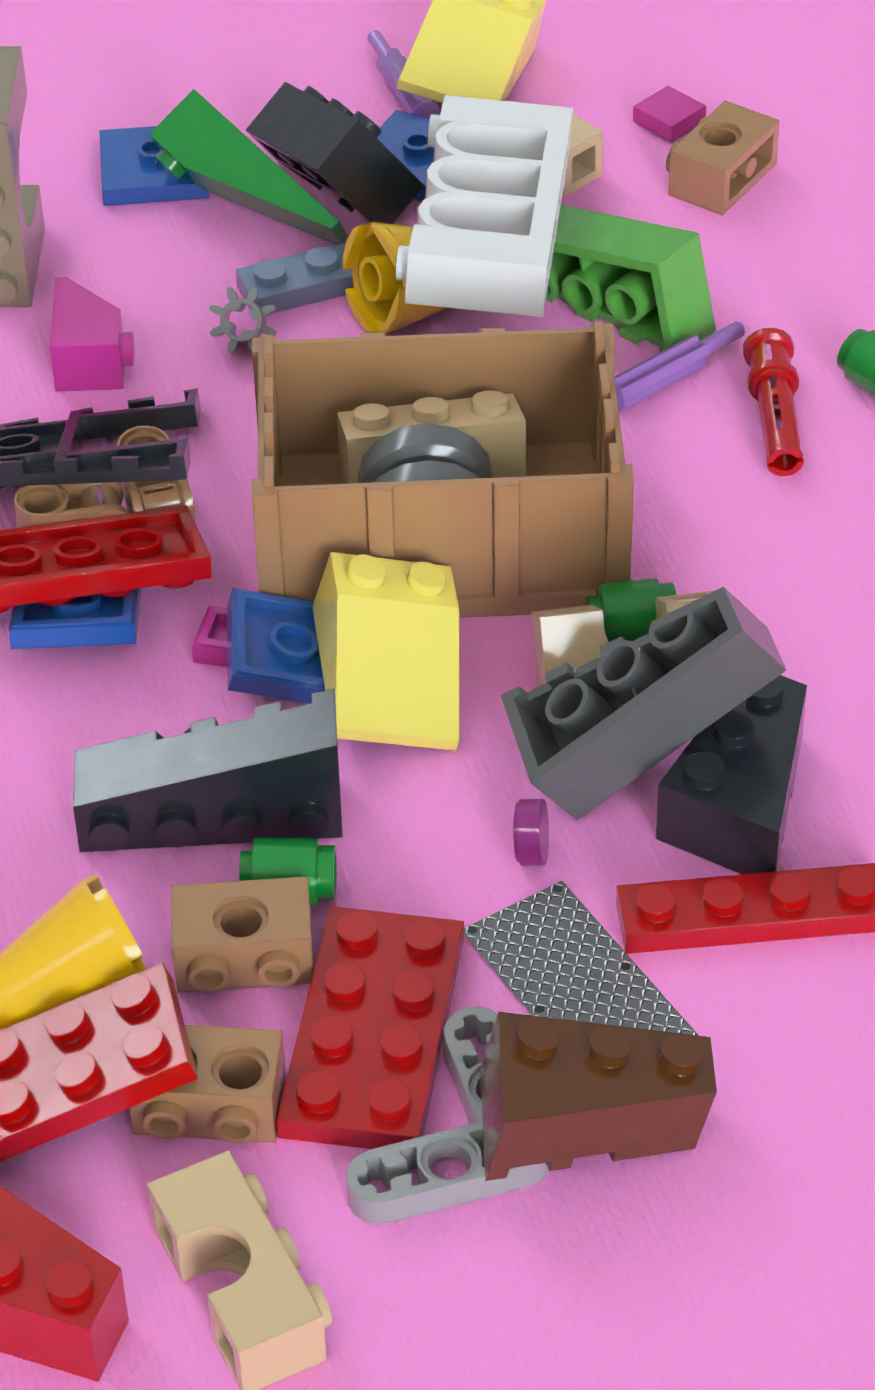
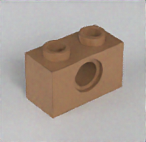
[666,100,780,216]
[171,877,314,993]

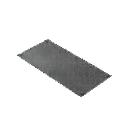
[464,881,699,1036]

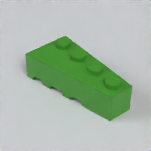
[546,205,716,352]

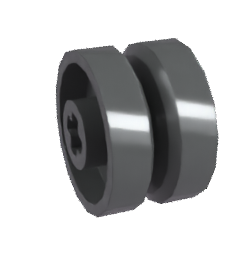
[358,423,493,483]

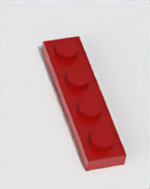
[616,863,875,954]

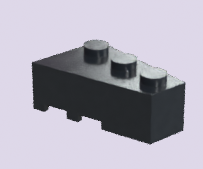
[245,82,425,224]
[656,675,807,874]

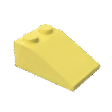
[397,0,546,103]
[312,552,459,751]

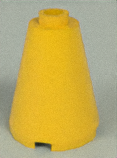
[343,222,447,334]
[0,873,147,1030]

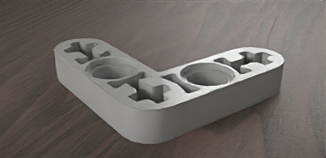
[346,1006,549,1224]

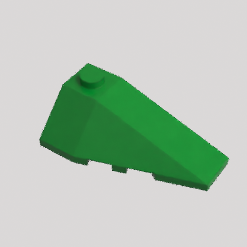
[149,89,349,245]

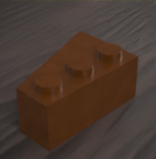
[480,1011,717,1181]

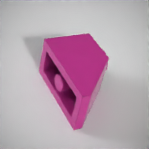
[50,277,135,392]

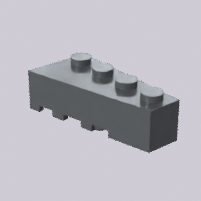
[501,587,787,820]

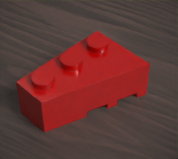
[0,1186,129,1382]

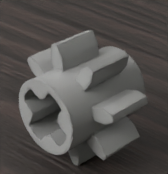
[209,287,277,354]

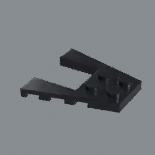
[0,388,201,489]

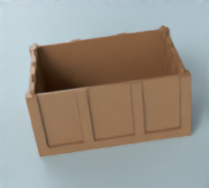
[252,322,634,618]

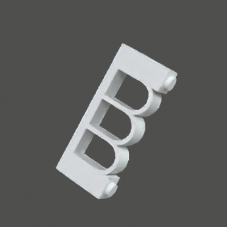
[396,95,573,317]

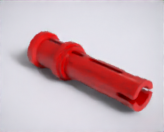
[743,328,804,476]

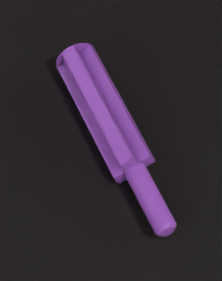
[367,30,440,119]
[614,321,745,412]

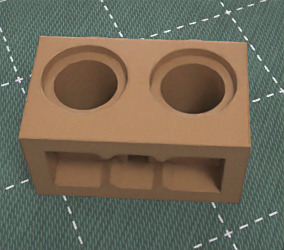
[130,1025,286,1144]

